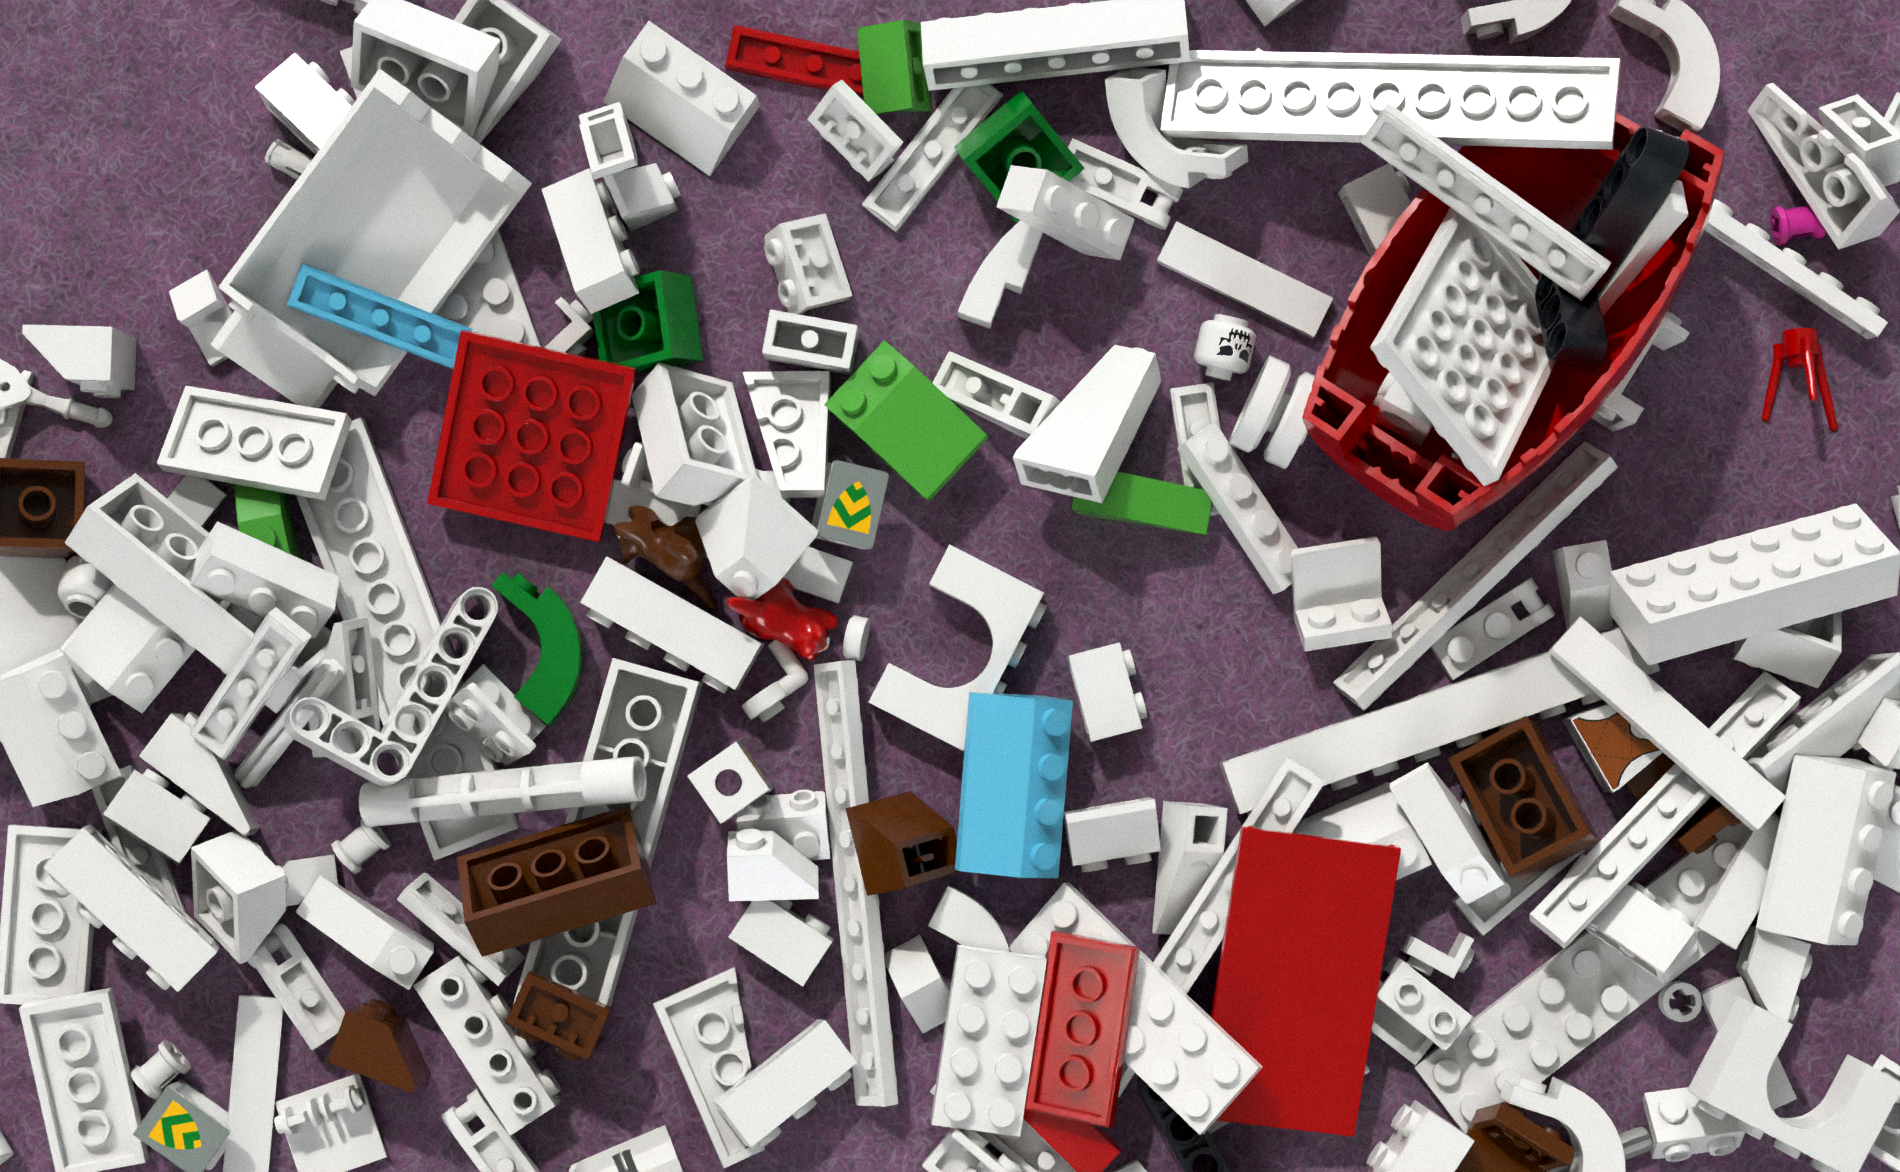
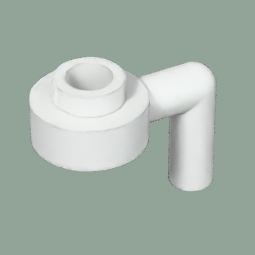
[741,640,808,723]

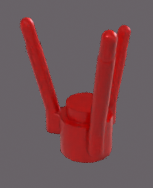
[1761,328,1838,432]

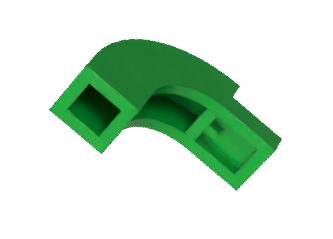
[491,572,585,725]

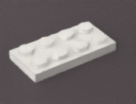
[157,386,352,500]
[0,824,102,1005]
[930,945,1047,1137]
[19,988,149,1172]

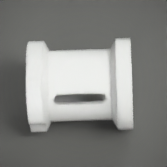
[331,819,391,874]
[130,1040,191,1100]

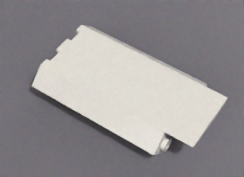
[210,68,532,408]

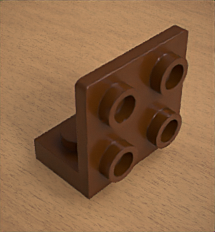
[505,971,612,1061]

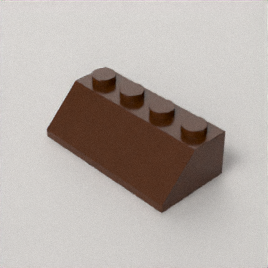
[457,805,656,957]

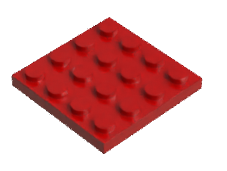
[427,330,637,542]

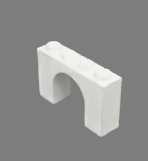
[868,544,1047,751]
[1687,996,1900,1172]

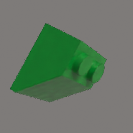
[954,90,1085,224]
[593,270,703,374]

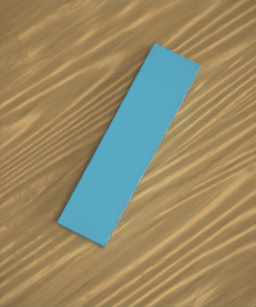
[287,263,473,369]

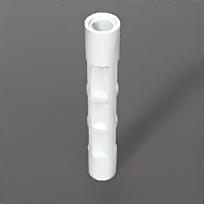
[359,756,647,827]

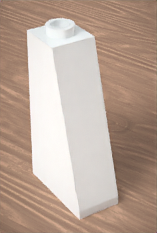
[1013,345,1162,503]

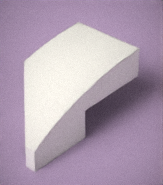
[281,854,338,906]

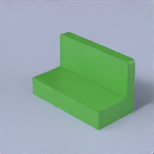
[857,20,931,115]

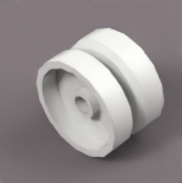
[1228,355,1315,470]

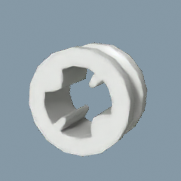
[1658,981,1702,1022]

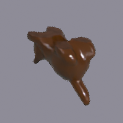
[614,505,716,609]

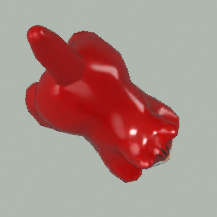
[727,577,838,661]

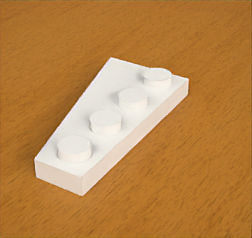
[652,967,765,1168]

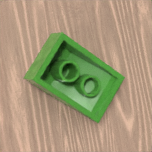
[824,340,989,502]

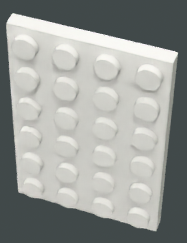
[1370,207,1556,486]

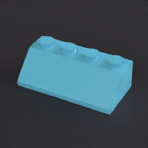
[955,692,1073,878]

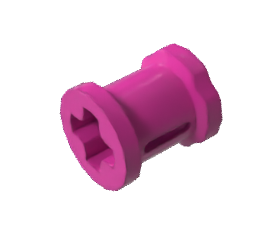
[1770,203,1826,246]

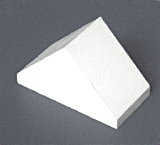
[884,935,950,1034]

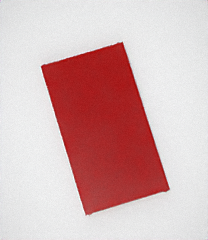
[1211,826,1401,1137]

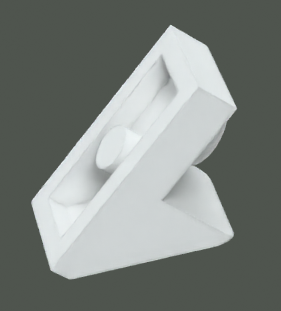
[169,270,233,367]

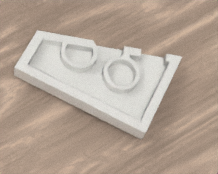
[743,371,832,498]

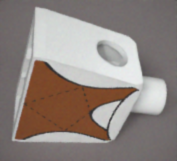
[1561,702,1663,793]

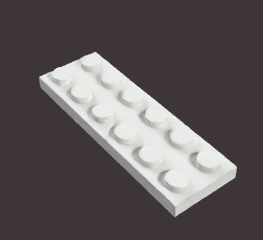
[1009,883,1263,1135]

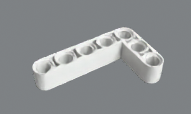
[284,587,498,786]

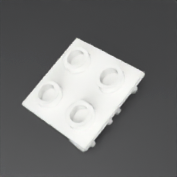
[274,1073,388,1172]

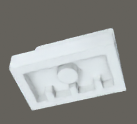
[1291,537,1392,651]
[446,664,546,766]

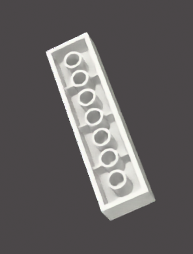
[513,658,703,1007]

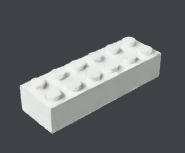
[65,473,331,714]
[1609,503,1900,666]

